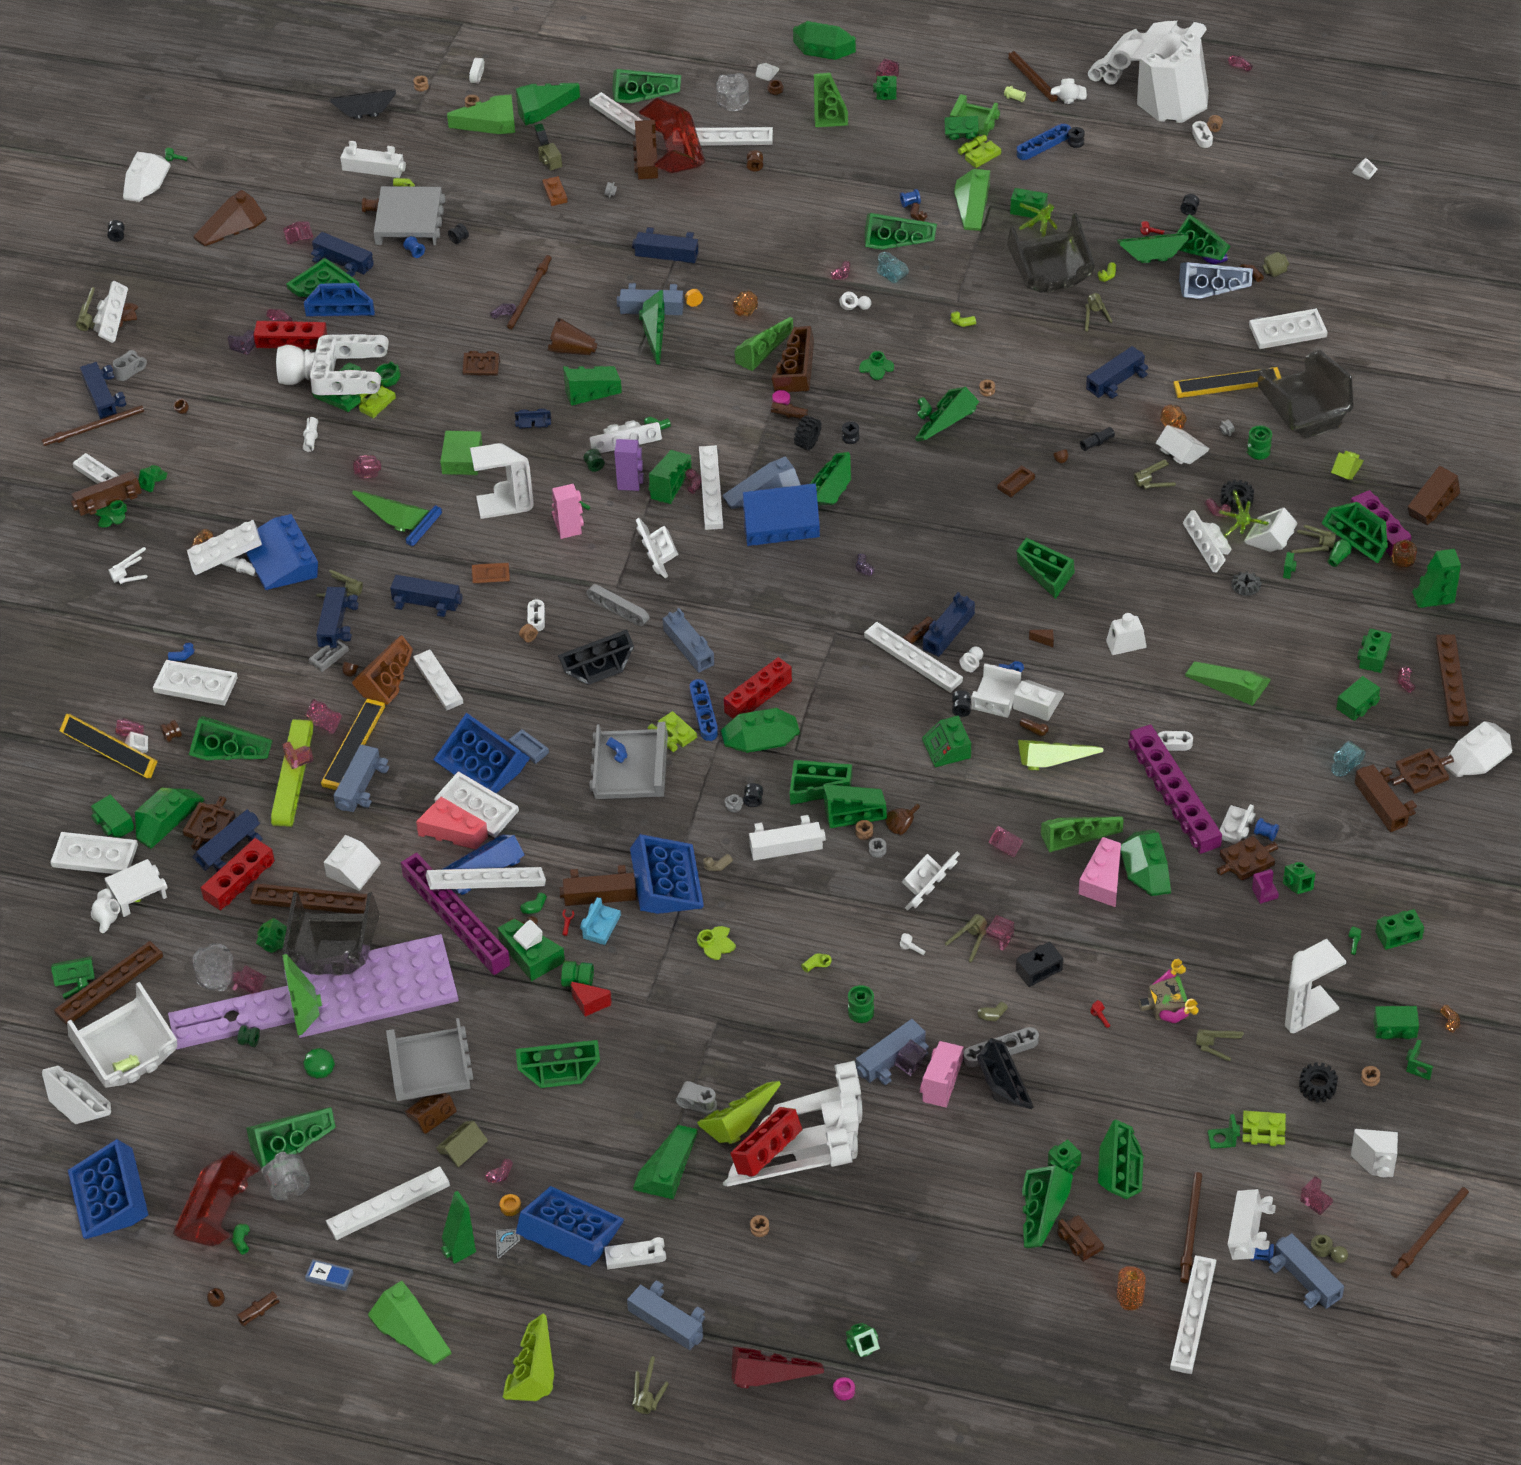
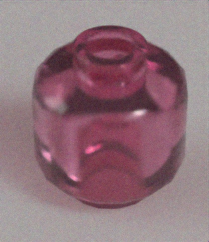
[353,454,381,479]

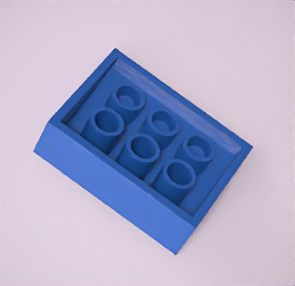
[743,483,820,546]
[245,514,318,590]
[433,713,530,793]
[630,834,704,914]
[68,1139,148,1239]
[516,1186,624,1267]

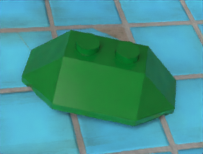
[793,21,856,60]
[1117,233,1189,263]
[810,452,851,505]
[1321,502,1387,563]
[721,708,800,753]
[135,787,205,849]
[1120,830,1171,896]
[516,1040,600,1088]
[1098,1119,1144,1199]

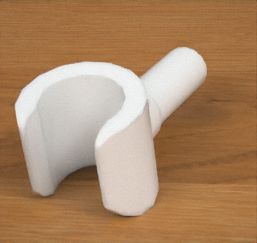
[900,933,926,955]

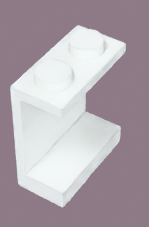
[971,664,1021,718]
[105,859,168,917]

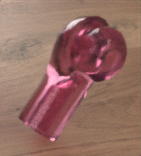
[1228,55,1253,72]
[831,261,851,280]
[266,309,292,321]
[685,468,701,494]
[1205,498,1231,517]
[1397,666,1416,693]
[485,1159,513,1183]

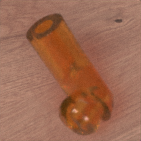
[191,529,213,548]
[1440,1004,1460,1032]

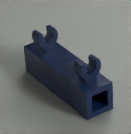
[632,227,699,263]
[311,232,374,277]
[1086,346,1148,399]
[80,362,127,419]
[390,575,463,617]
[316,587,359,648]
[923,592,975,657]
[192,809,263,872]

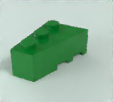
[563,366,622,406]
[1412,549,1461,608]
[790,760,853,805]

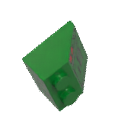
[922,715,971,768]

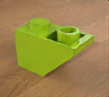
[1331,450,1364,480]

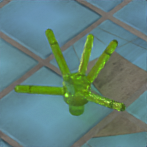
[1019,203,1058,244]
[1219,490,1269,538]

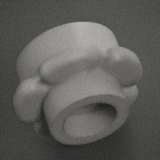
[604,182,617,198]
[1219,419,1235,436]
[724,794,743,812]

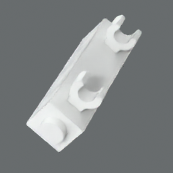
[340,141,406,178]
[749,815,826,861]
[1228,1189,1276,1260]

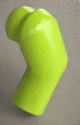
[393,178,415,187]
[1097,262,1116,282]
[950,311,976,327]
[801,954,832,973]

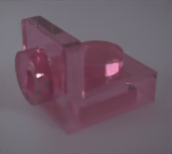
[876,58,899,83]
[232,965,267,993]

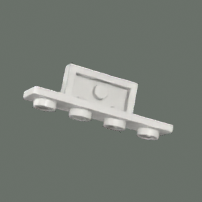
[93,281,128,343]
[589,421,662,453]
[1183,510,1232,573]
[636,518,678,578]
[902,851,960,911]

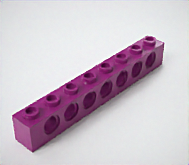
[1128,724,1222,854]
[401,853,510,975]

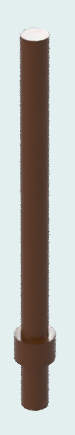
[507,255,552,329]
[41,405,144,446]
[1180,1172,1202,1283]
[1390,1187,1469,1278]

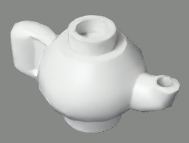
[1051,79,1087,104]
[91,888,120,933]

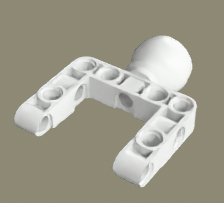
[276,334,389,395]

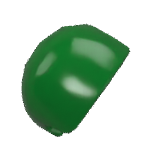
[375,361,401,387]
[303,1048,335,1079]

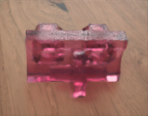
[304,699,342,734]

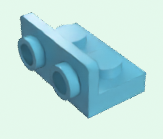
[580,897,621,945]

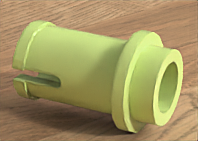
[1004,86,1026,102]
[112,1055,140,1073]

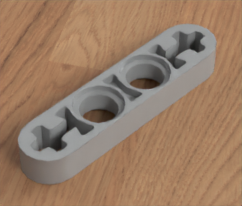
[586,584,650,626]
[964,1027,1039,1067]

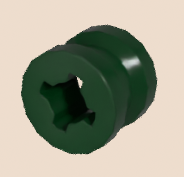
[583,449,605,472]
[237,1025,260,1048]

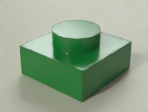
[1283,552,1297,579]

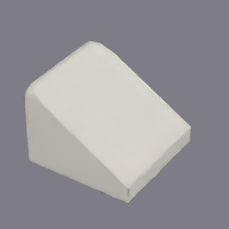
[756,63,779,81]
[1352,158,1377,180]
[125,731,148,753]
[513,920,542,950]

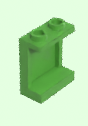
[950,94,1000,136]
[440,431,482,475]

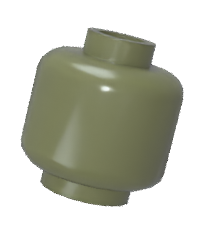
[1262,252,1289,277]

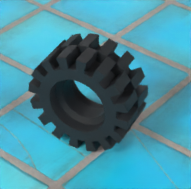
[794,415,822,450]
[1220,479,1254,513]
[1299,1062,1338,1103]

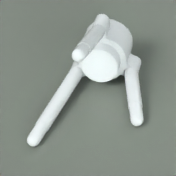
[108,547,148,585]

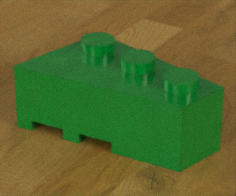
[648,450,692,504]
[1016,538,1075,599]
[823,784,887,828]
[497,918,565,982]

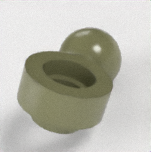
[1311,1235,1348,1263]

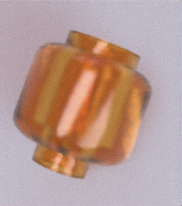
[732,291,758,317]
[1160,404,1187,429]
[1392,540,1417,567]

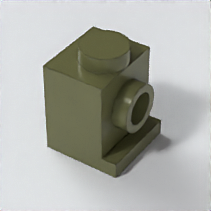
[538,143,562,171]

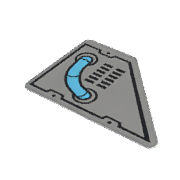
[496,1229,520,1258]

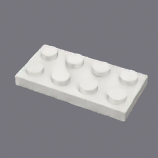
[1249,308,1328,349]
[187,520,262,575]
[153,660,238,706]
[434,772,519,838]
[51,832,138,874]

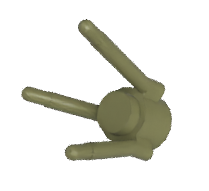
[76,287,95,331]
[1085,293,1113,332]
[1134,459,1176,489]
[1291,525,1336,553]
[316,570,363,597]
[945,914,987,963]
[1196,1029,1244,1061]
[632,1356,669,1414]

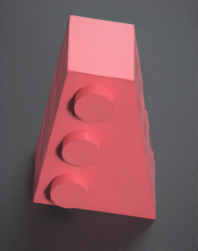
[416,797,488,850]

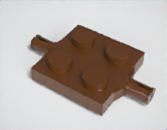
[1390,748,1454,794]
[183,796,236,851]
[1217,836,1278,881]

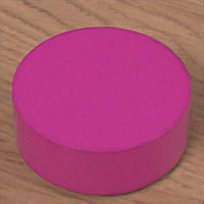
[772,390,790,405]
[833,1377,855,1401]

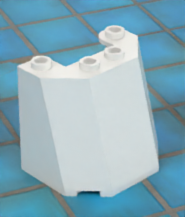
[1137,31,1209,123]
[67,982,177,1088]

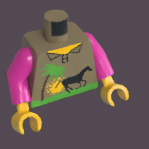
[1139,959,1199,1023]

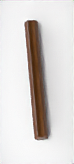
[1008,51,1058,102]

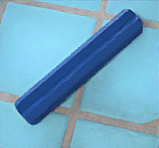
[406,505,442,546]

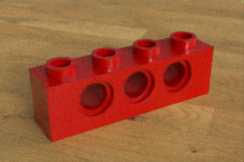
[254,321,328,349]
[724,657,792,719]
[201,838,275,911]
[730,1107,803,1177]

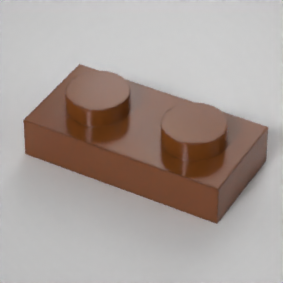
[542,176,568,206]
[472,563,510,583]

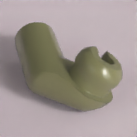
[977,1002,1008,1021]

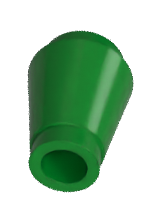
[1327,539,1352,567]

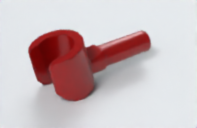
[1140,221,1164,235]
[562,909,575,936]
[1090,1000,1111,1028]

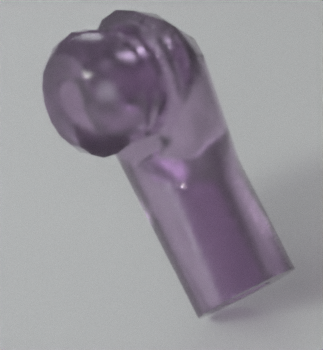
[490,303,516,319]
[856,553,874,576]

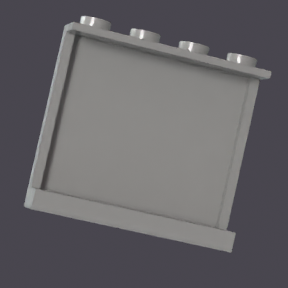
[374,186,445,245]
[590,722,668,799]
[386,1018,473,1101]

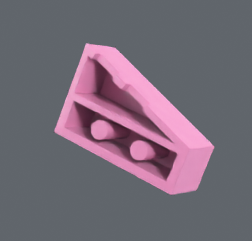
[552,484,584,539]
[1079,837,1121,907]
[920,1041,964,1108]

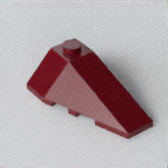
[731,1347,824,1388]

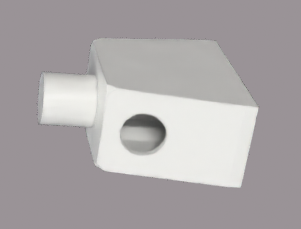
[1106,613,1146,655]

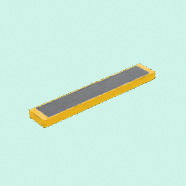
[1173,367,1282,398]
[321,699,385,790]
[60,714,158,778]

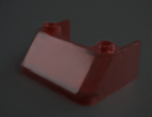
[639,97,705,173]
[173,1151,260,1247]

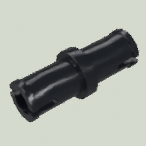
[1080,427,1115,451]

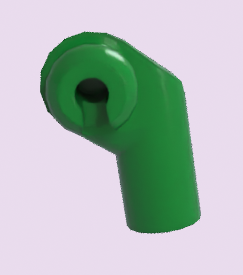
[917,397,932,419]
[644,417,671,430]
[520,893,547,914]
[232,1223,250,1255]

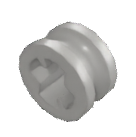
[869,838,886,858]

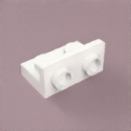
[1220,804,1256,844]

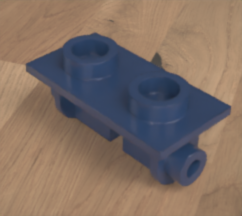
[515,409,551,429]

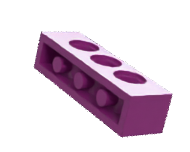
[1351,490,1411,557]

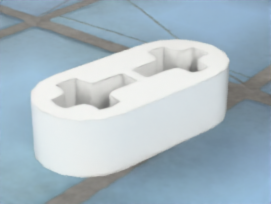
[469,58,484,84]
[1192,121,1213,148]
[527,600,545,632]
[1158,731,1193,751]

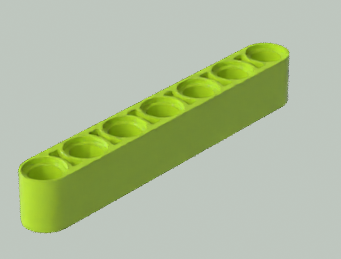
[271,719,313,827]

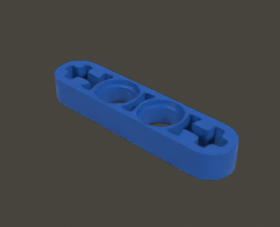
[1017,124,1071,160]
[690,679,718,741]

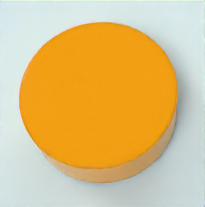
[685,289,703,307]
[500,1194,521,1216]

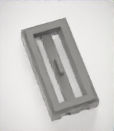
[308,640,349,672]

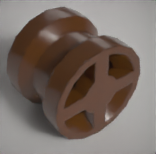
[747,150,763,172]
[160,719,182,743]

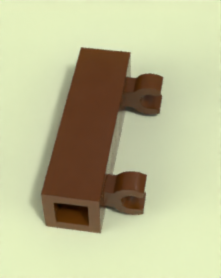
[71,471,142,516]
[1354,764,1417,832]
[559,865,636,906]

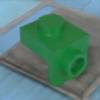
[138,465,167,492]

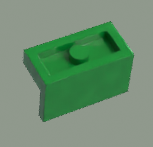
[51,956,95,986]

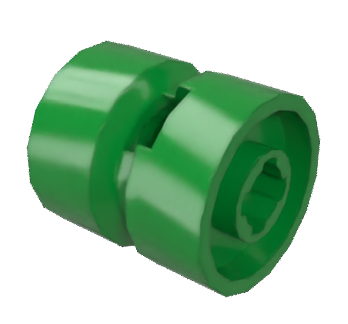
[1247,425,1272,460]
[561,960,594,987]
[848,985,874,1023]

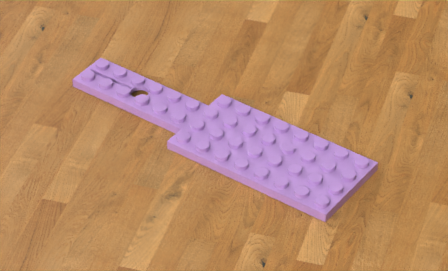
[168,934,459,1049]

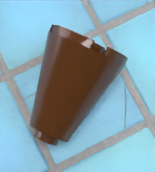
[548,318,598,356]

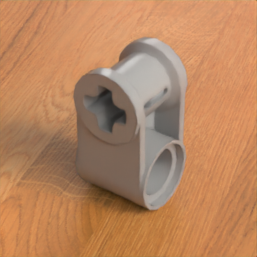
[113,350,147,381]
[676,1081,718,1114]

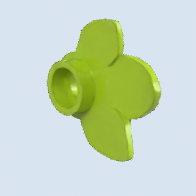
[697,926,736,960]

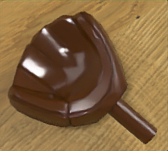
[886,803,920,835]

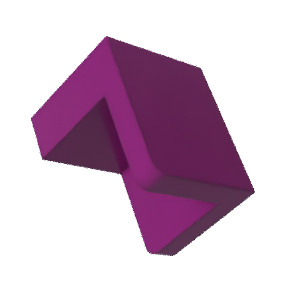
[1252,869,1279,904]

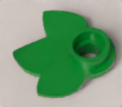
[859,351,894,380]
[95,500,127,527]

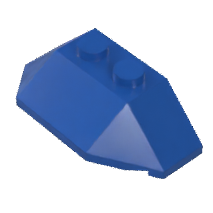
[304,283,375,316]

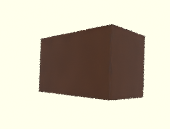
[1029,629,1054,647]

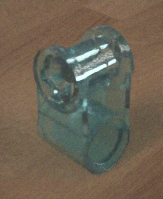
[877,252,909,283]
[1331,741,1366,776]

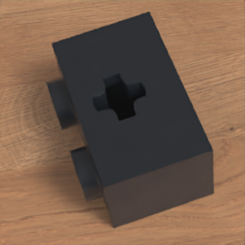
[1016,942,1063,987]

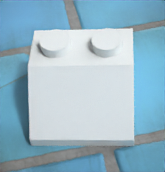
[1156,425,1210,464]
[1244,508,1297,552]
[1013,680,1064,721]
[324,835,381,891]
[1351,1129,1398,1177]

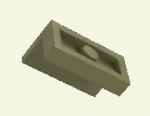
[436,1121,488,1167]

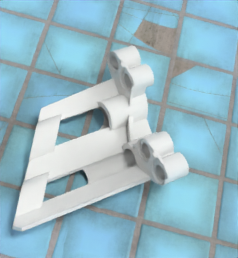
[1088,21,1207,84]
[723,1061,862,1187]

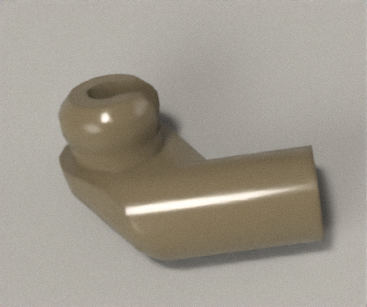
[703,854,733,871]

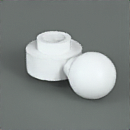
[839,292,871,310]
[959,647,983,672]

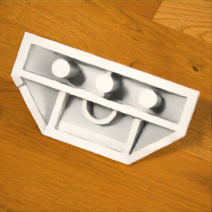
[123,152,170,202]
[1444,721,1512,777]
[42,1066,111,1124]

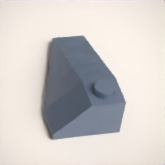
[1179,262,1253,299]
[722,456,801,509]

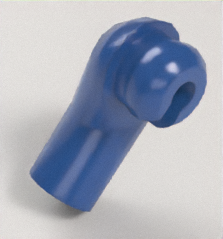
[168,643,195,661]
[999,661,1024,672]
[606,737,628,763]

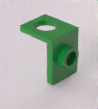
[1406,1040,1433,1080]
[1208,1114,1240,1149]

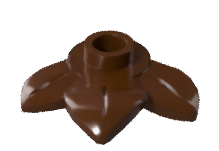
[118,303,138,328]

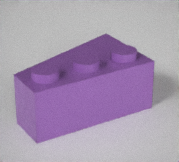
[614,439,644,491]

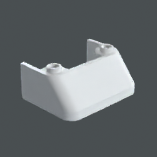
[470,443,534,519]
[1285,939,1346,1033]

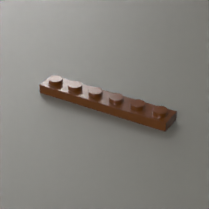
[1435,634,1469,726]
[250,883,371,915]
[54,941,163,1025]

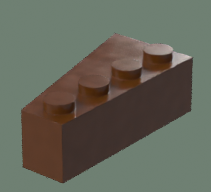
[771,326,814,392]

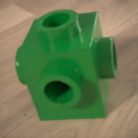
[873,76,897,100]
[1283,862,1316,894]
[256,918,289,953]
[1048,1139,1082,1174]
[845,1323,880,1357]

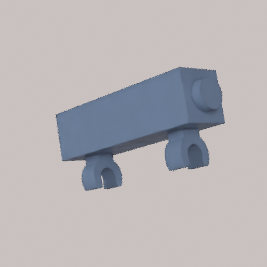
[617,283,684,315]
[663,608,714,673]
[333,744,389,812]
[856,1019,929,1085]
[1269,1233,1344,1309]
[627,1280,705,1350]

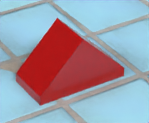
[571,982,612,1017]

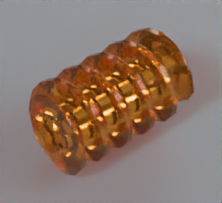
[1117,1266,1145,1311]

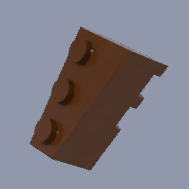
[633,120,658,180]
[1408,465,1460,526]

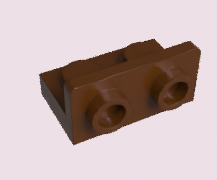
[463,351,500,376]
[405,1093,457,1134]
[1057,1215,1104,1262]

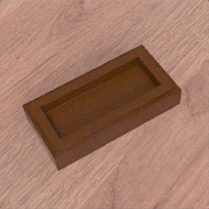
[997,465,1035,497]

